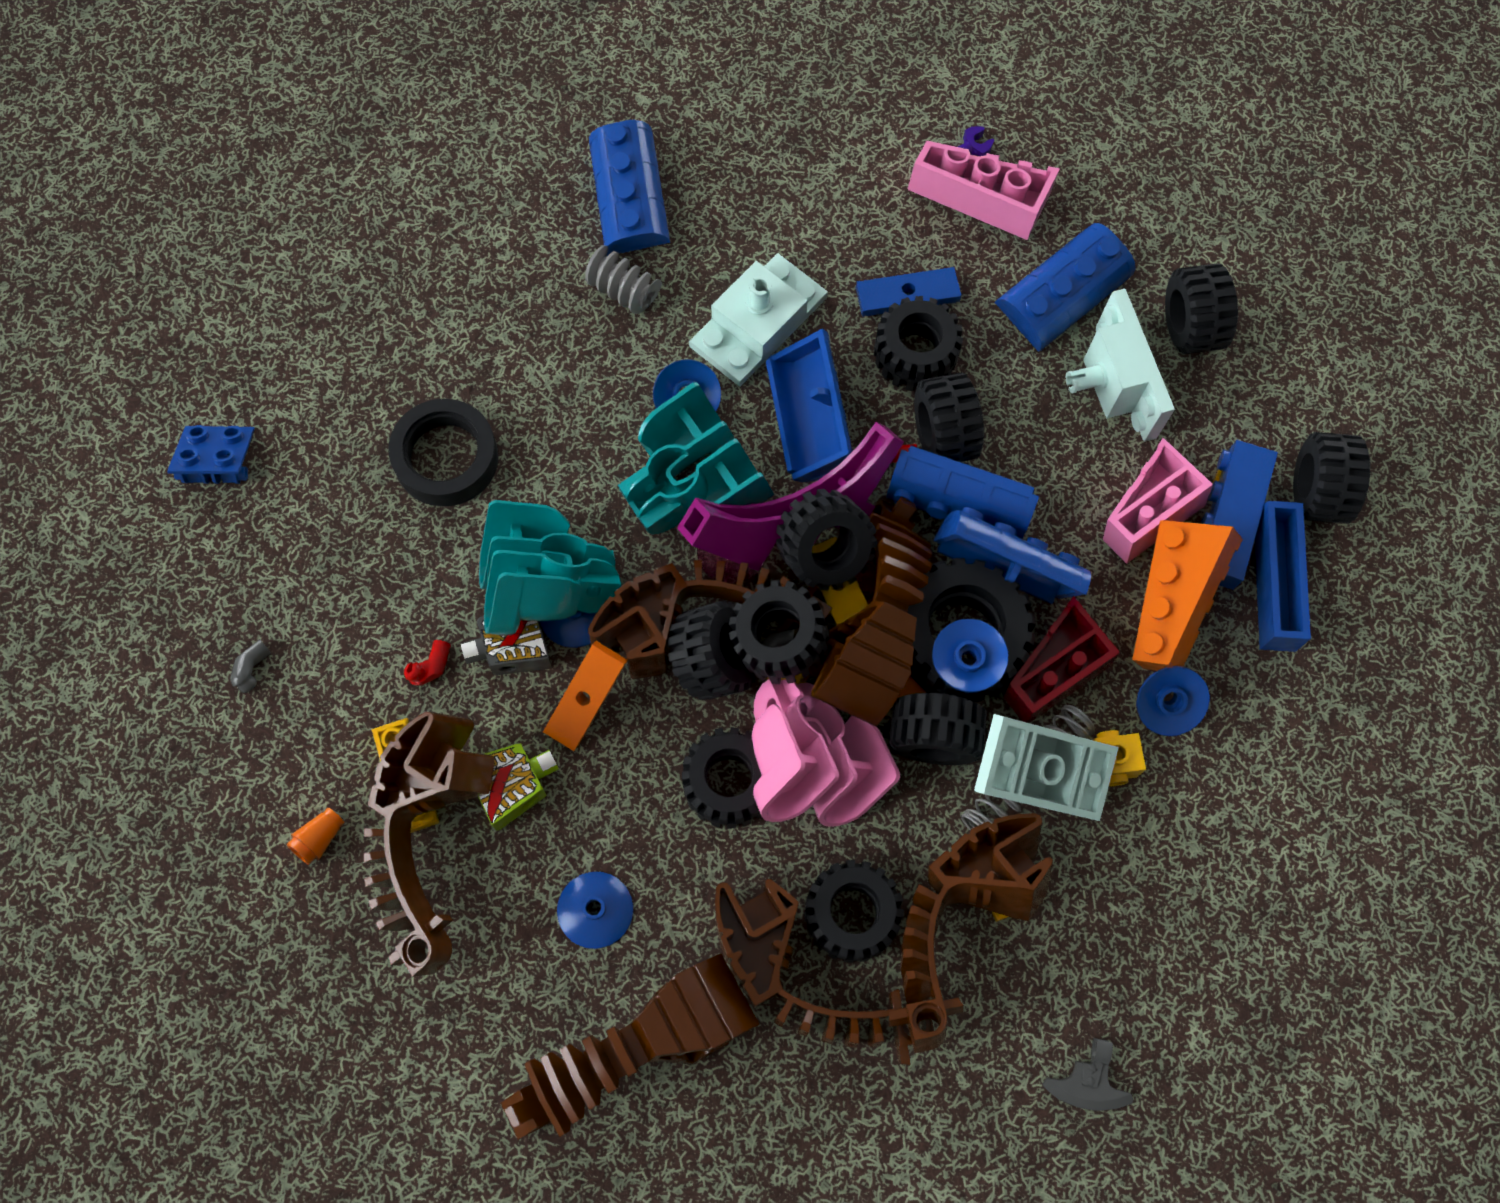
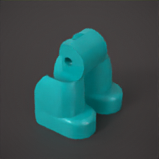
[618,382,774,535]
[479,500,621,635]

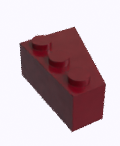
[1003,596,1120,723]

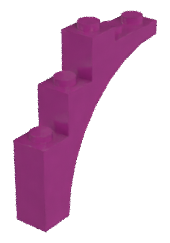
[677,422,904,571]

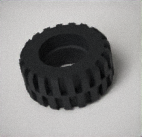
[907,558,1036,702]

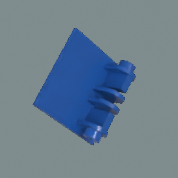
[167,425,255,484]

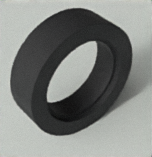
[388,399,498,507]

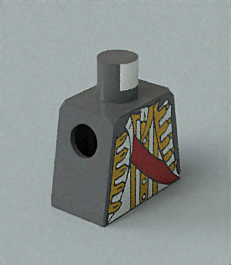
[461,615,552,675]

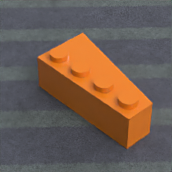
[1132,520,1243,671]

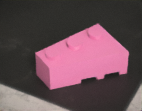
[1103,438,1213,564]

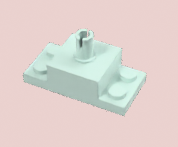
[689,253,828,387]
[1066,289,1175,442]
[974,714,1119,821]

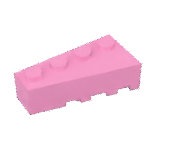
[908,141,1060,240]

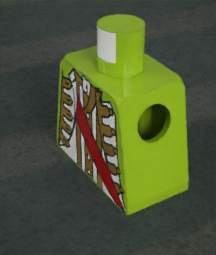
[478,743,559,831]

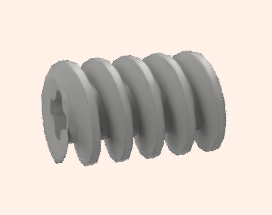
[585,245,662,314]

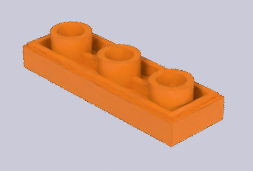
[543,641,628,751]

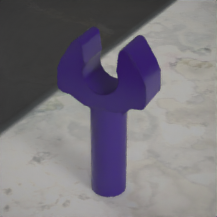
[958,126,994,156]

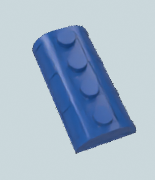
[589,120,670,256]
[994,223,1136,352]
[766,329,853,482]
[886,446,1039,539]
[934,507,1091,604]

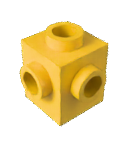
[1093,730,1146,786]

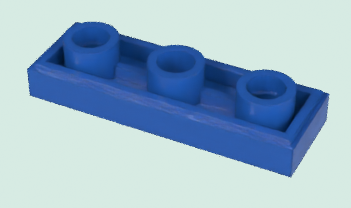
[856,267,961,317]

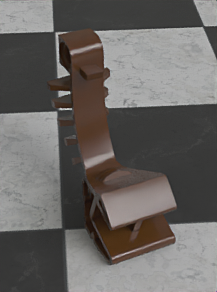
[808,496,932,726]
[588,560,832,679]
[363,711,495,977]
[889,813,1053,1053]
[715,879,934,1066]
[501,953,760,1140]

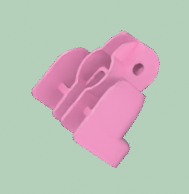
[752,679,900,827]

